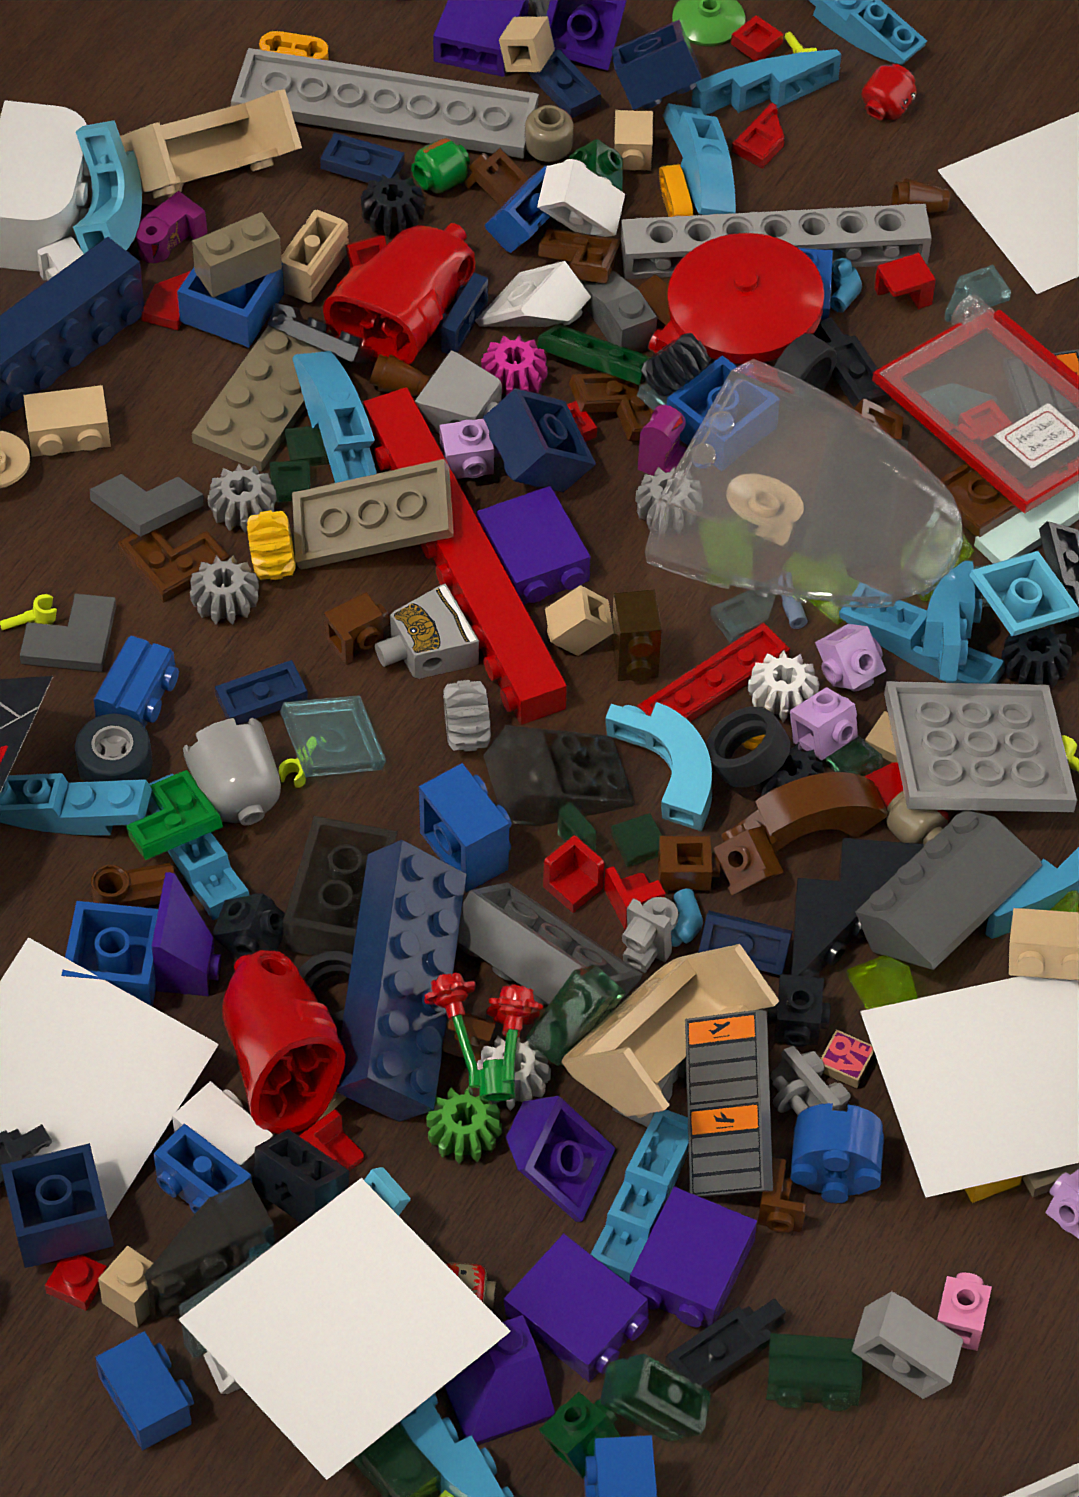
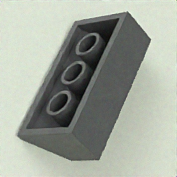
[855,810,1042,970]
[457,882,643,1028]

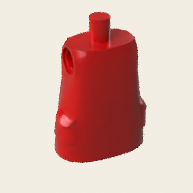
[323,223,476,364]
[222,950,345,1134]

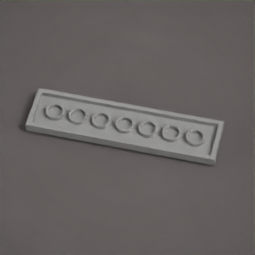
[231,48,538,158]

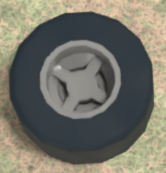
[75,713,153,782]

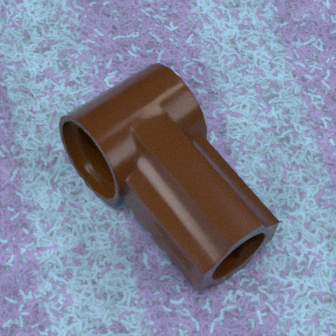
[91,863,174,907]

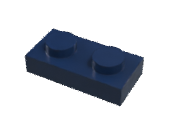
[528,49,601,118]
[320,132,405,183]
[437,273,488,354]
[215,660,308,725]
[699,910,793,975]

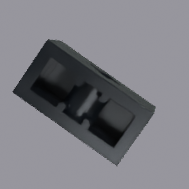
[254,1129,349,1223]

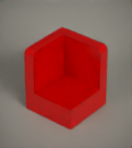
[874,252,936,309]
[543,835,605,913]
[604,866,666,930]
[299,1109,364,1171]

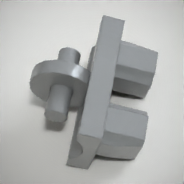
[622,897,678,973]
[769,1046,850,1115]

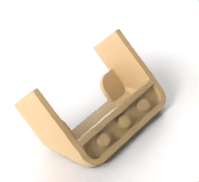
[120,89,302,198]
[562,944,779,1118]

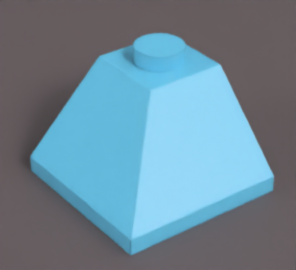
[969,551,1079,636]

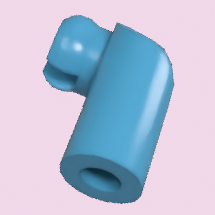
[830,258,862,312]
[671,889,703,947]

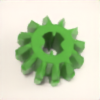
[426,1086,502,1164]

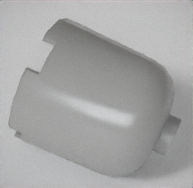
[183,718,281,825]

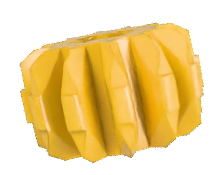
[247,510,295,580]

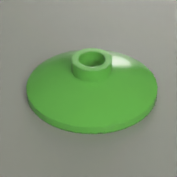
[672,0,745,47]

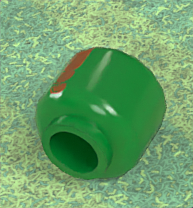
[412,138,470,194]

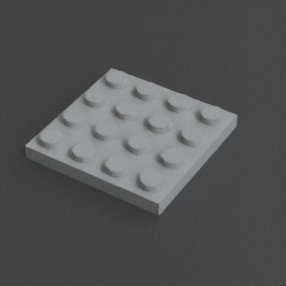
[884,681,1077,812]

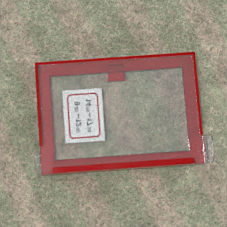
[872,294,1079,514]

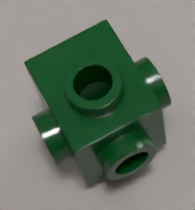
[569,139,623,191]
[539,1391,621,1479]

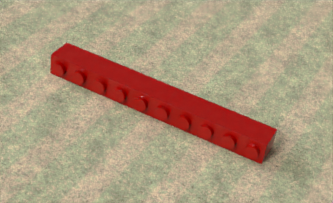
[363,387,567,725]

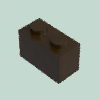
[611,589,662,681]

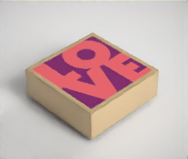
[821,1030,875,1088]

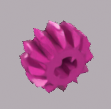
[481,334,548,396]

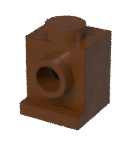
[324,592,390,665]
[713,824,783,895]
[658,836,720,895]

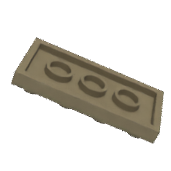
[192,325,337,472]
[292,459,454,570]

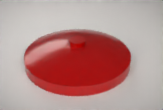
[668,233,824,364]

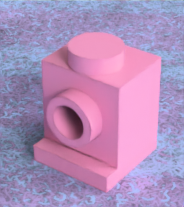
[937,1273,992,1351]

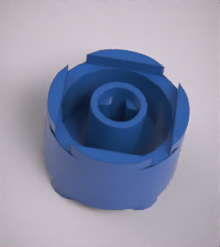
[790,1103,884,1203]

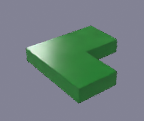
[126,770,223,860]

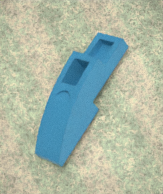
[809,0,927,65]
[663,104,736,215]
[292,351,377,483]
[922,561,982,681]
[0,773,152,835]
[400,1393,514,1497]

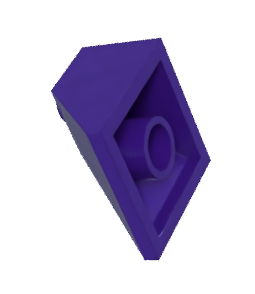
[546,0,627,71]
[151,872,222,996]
[506,1096,615,1222]
[444,1315,555,1446]

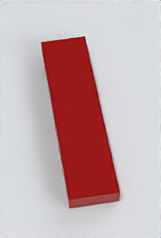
[637,622,790,722]

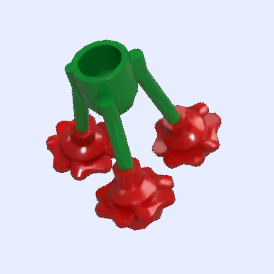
[424,973,543,1102]

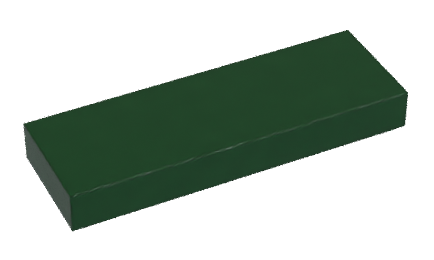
[537,324,650,385]

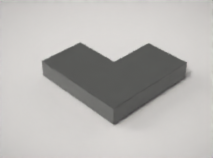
[90,474,203,537]
[20,594,116,672]

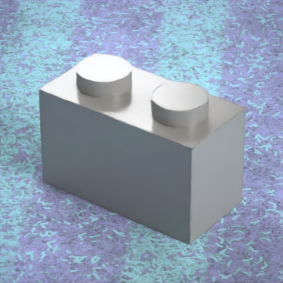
[852,1291,964,1399]

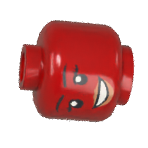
[861,64,917,120]

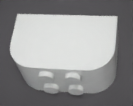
[0,101,92,271]

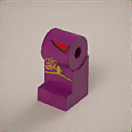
[135,191,208,263]
[637,405,689,476]

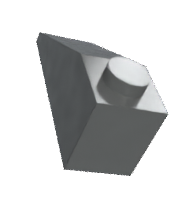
[579,270,657,353]

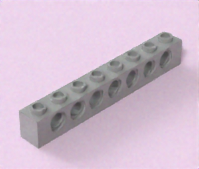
[621,204,932,279]

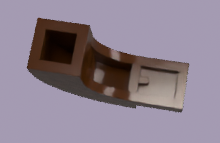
[731,772,889,853]

